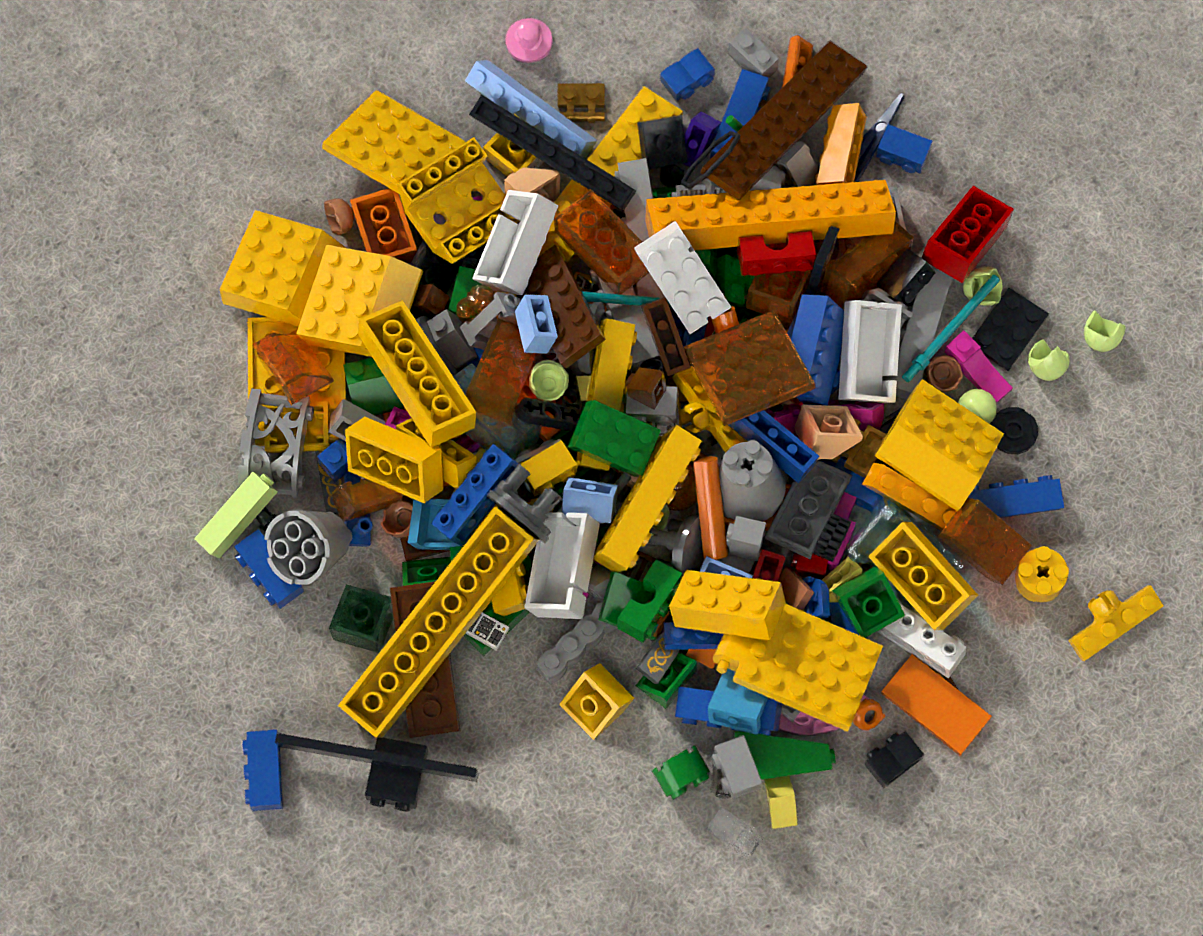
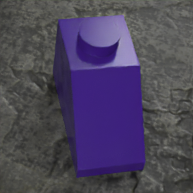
[682,111,721,170]

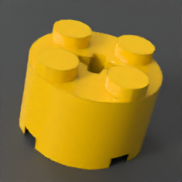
[1015,546,1069,602]

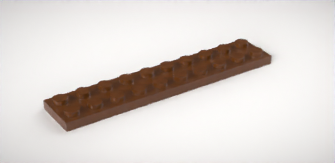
[700,41,868,201]

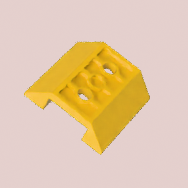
[397,137,520,264]

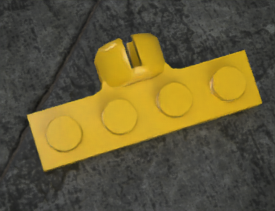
[672,365,748,453]
[1068,585,1164,661]

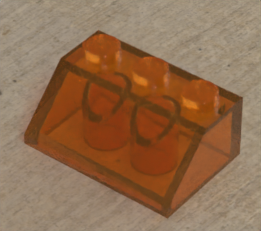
[252,332,333,405]
[332,477,411,522]

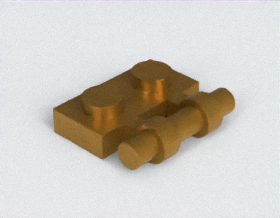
[557,83,605,124]
[830,419,887,478]

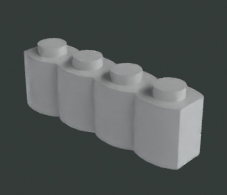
[537,601,617,684]

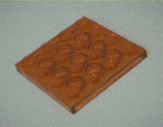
[684,310,815,426]

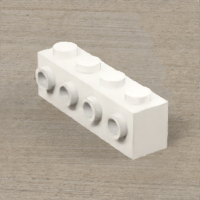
[877,597,967,678]

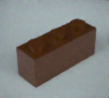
[641,297,691,376]

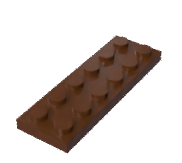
[525,244,606,369]
[390,581,461,738]

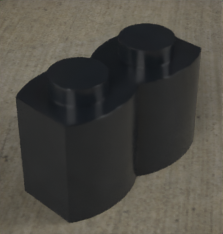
[865,731,925,789]

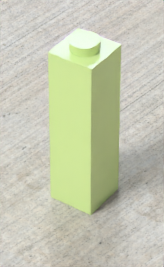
[194,472,278,559]

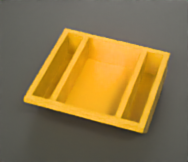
[219,210,346,326]
[296,245,423,357]
[875,379,1004,511]

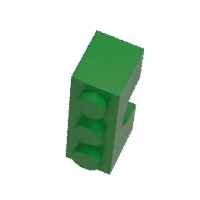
[617,559,682,643]

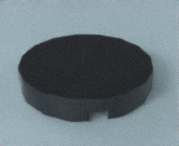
[990,407,1038,455]

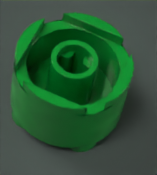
[651,745,711,800]

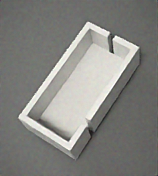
[472,190,558,295]
[634,221,732,334]
[838,300,902,403]
[524,512,600,619]

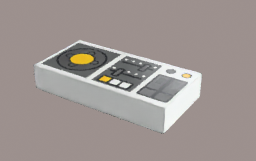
[465,613,509,651]

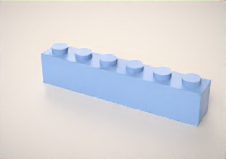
[465,60,597,159]

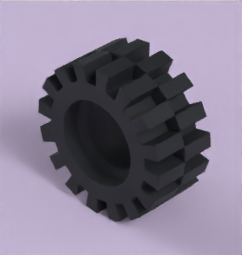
[814,513,851,562]

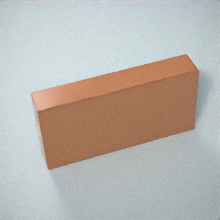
[778,566,814,611]

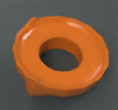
[853,698,885,731]

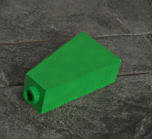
[733,731,836,780]

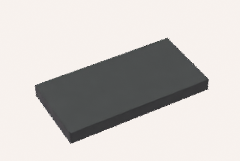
[765,460,852,559]

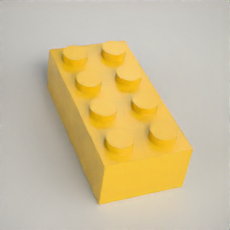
[345,416,444,504]
[868,522,979,630]
[669,570,786,640]

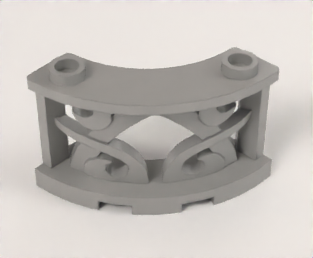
[460,292,560,364]
[238,388,314,498]

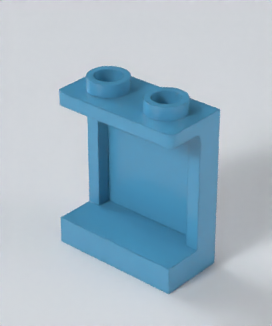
[408,499,475,550]
[708,668,769,735]

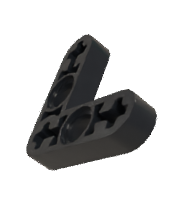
[515,368,583,431]

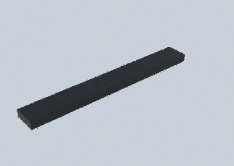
[469,95,636,211]
[275,733,479,782]

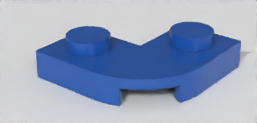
[788,576,830,620]

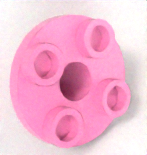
[506,18,552,63]

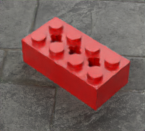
[921,185,1014,283]

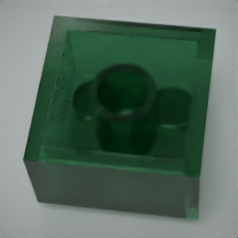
[329,584,394,653]

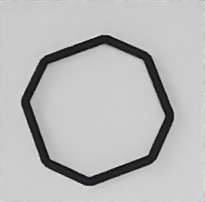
[681,131,741,188]

